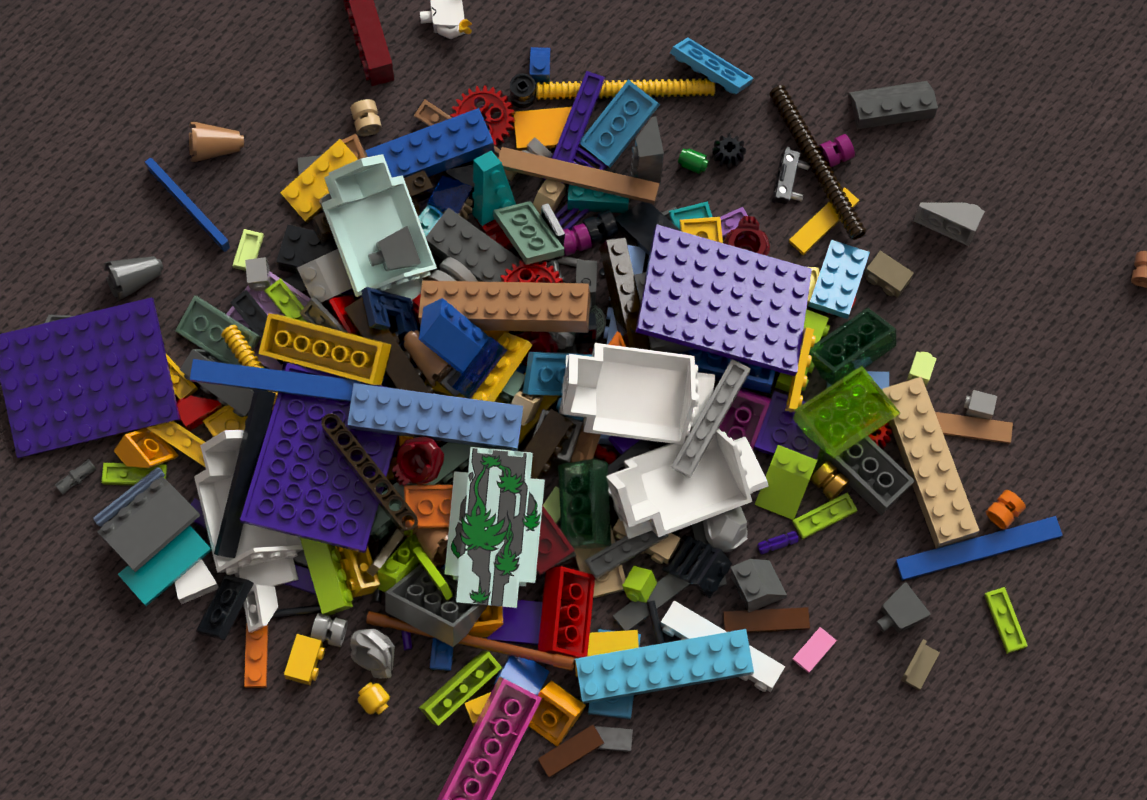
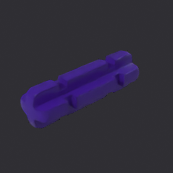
[757,531,798,554]

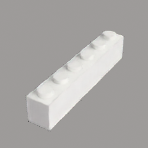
[661,601,785,692]

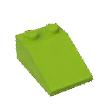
[755,445,817,520]

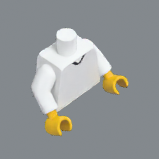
[420,0,472,39]

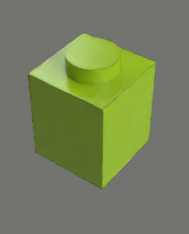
[622,566,657,603]

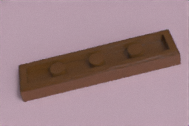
[723,607,810,633]

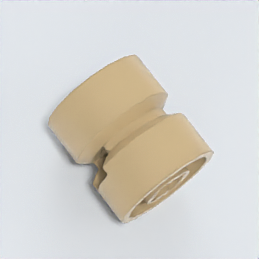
[350,99,382,136]

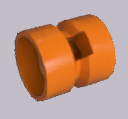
[986,490,1026,530]

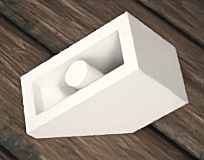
[244,585,278,632]

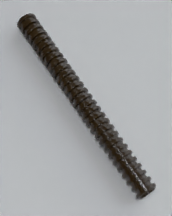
[769,85,867,240]

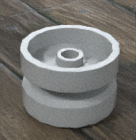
[427,257,478,282]

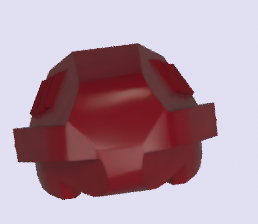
[724,216,770,256]
[392,437,444,486]

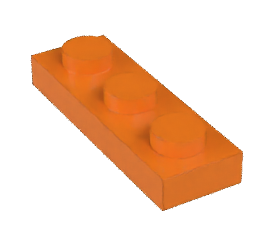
[244,623,268,688]

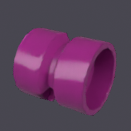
[818,134,855,167]
[563,223,592,257]

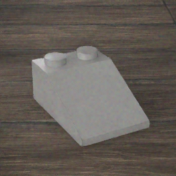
[914,203,985,246]
[297,249,352,303]

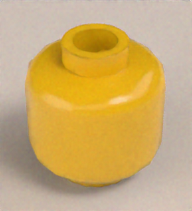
[358,682,390,715]

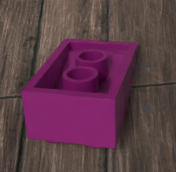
[719,388,772,451]

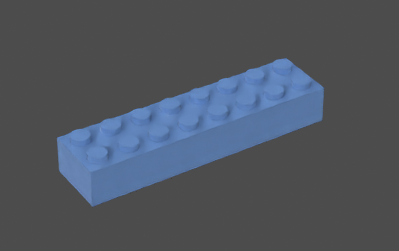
[348,383,523,451]

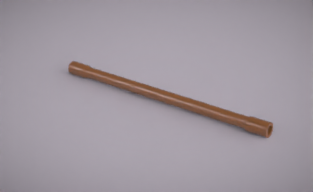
[366,611,575,671]

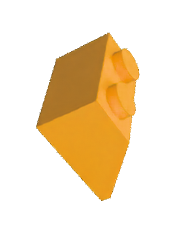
[528,681,586,746]

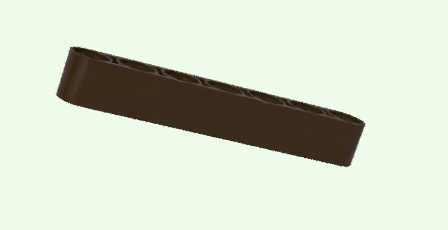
[321,413,418,536]

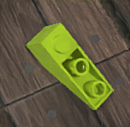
[378,534,422,592]

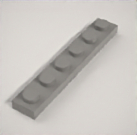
[671,359,751,478]

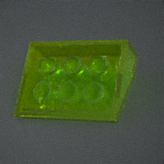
[793,366,900,459]

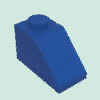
[530,47,551,85]

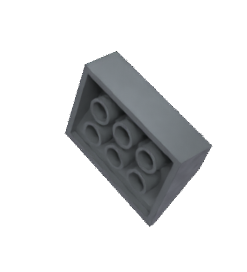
[97,476,201,572]
[385,564,487,647]

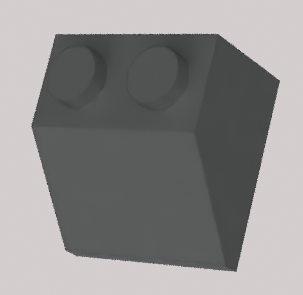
[731,559,787,613]

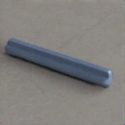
[93,467,165,527]

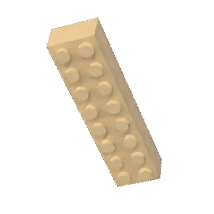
[879,377,979,549]

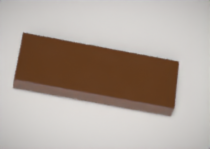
[538,725,605,778]

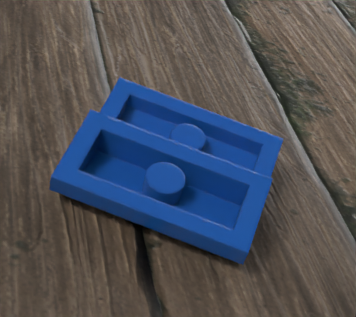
[494,655,549,695]

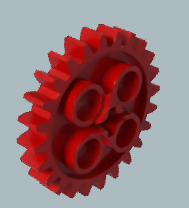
[450,85,516,147]
[500,260,563,283]

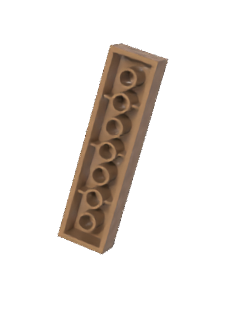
[418,281,591,333]

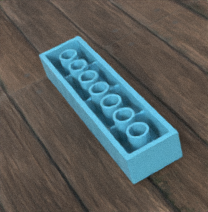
[575,629,754,704]

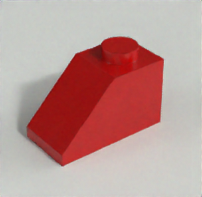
[177,396,223,432]

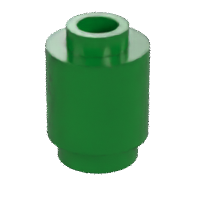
[678,148,709,174]

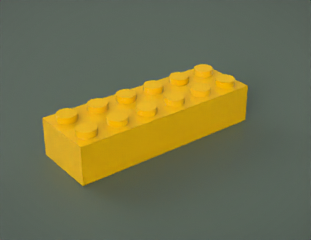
[258,313,391,385]

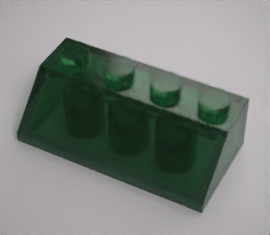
[809,308,896,388]
[558,459,611,549]

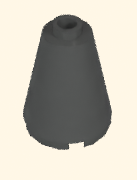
[103,256,164,301]

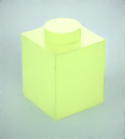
[907,352,936,386]

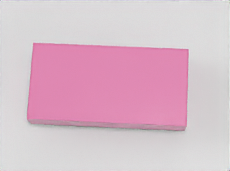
[792,627,837,673]

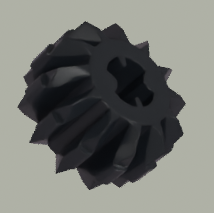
[712,133,746,169]

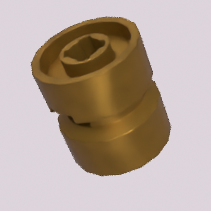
[810,461,850,500]

